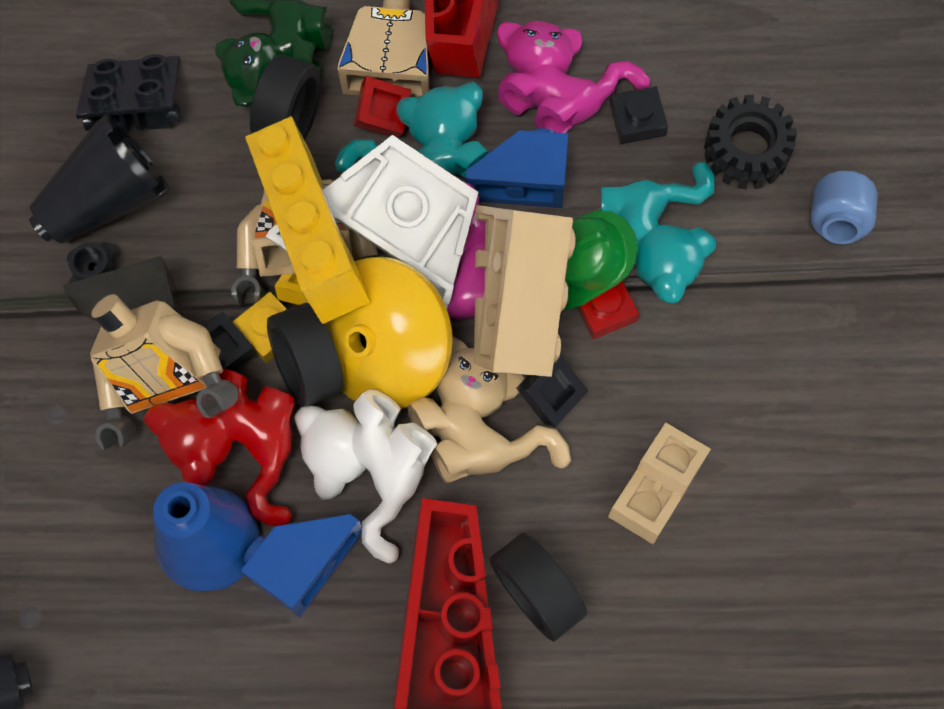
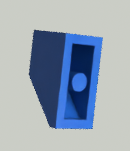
[466,128,568,208]
[241,514,362,618]

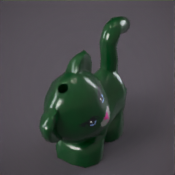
[215,0,333,107]

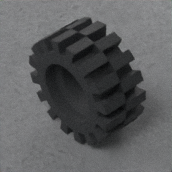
[704,95,797,190]

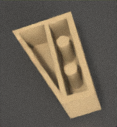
[474,205,575,377]

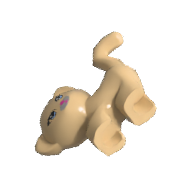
[408,337,572,483]

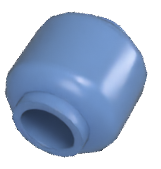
[810,170,878,245]

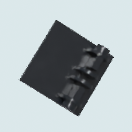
[76,54,181,132]

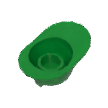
[564,210,638,310]

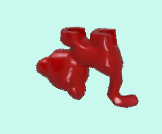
[143,368,295,526]

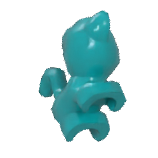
[334,81,489,178]
[599,162,717,304]

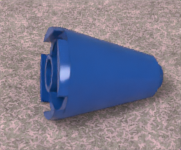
[153,482,259,591]

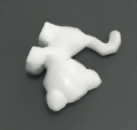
[294,390,437,564]

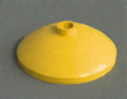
[325,257,452,409]

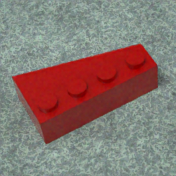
[425,0,499,78]
[392,498,502,709]

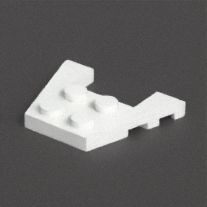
[266,135,478,308]

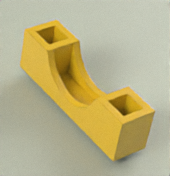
[245,116,371,324]

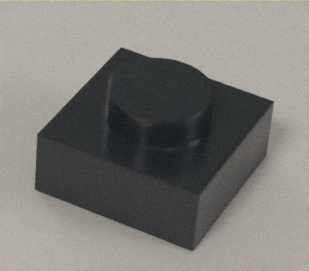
[610,86,668,144]
[204,312,256,372]
[516,355,588,427]

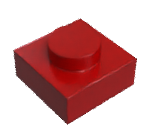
[353,76,412,138]
[577,281,639,340]

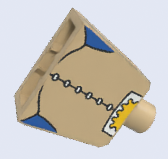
[338,0,430,97]

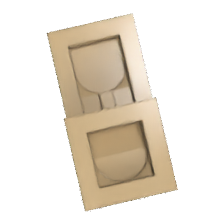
[608,422,711,545]

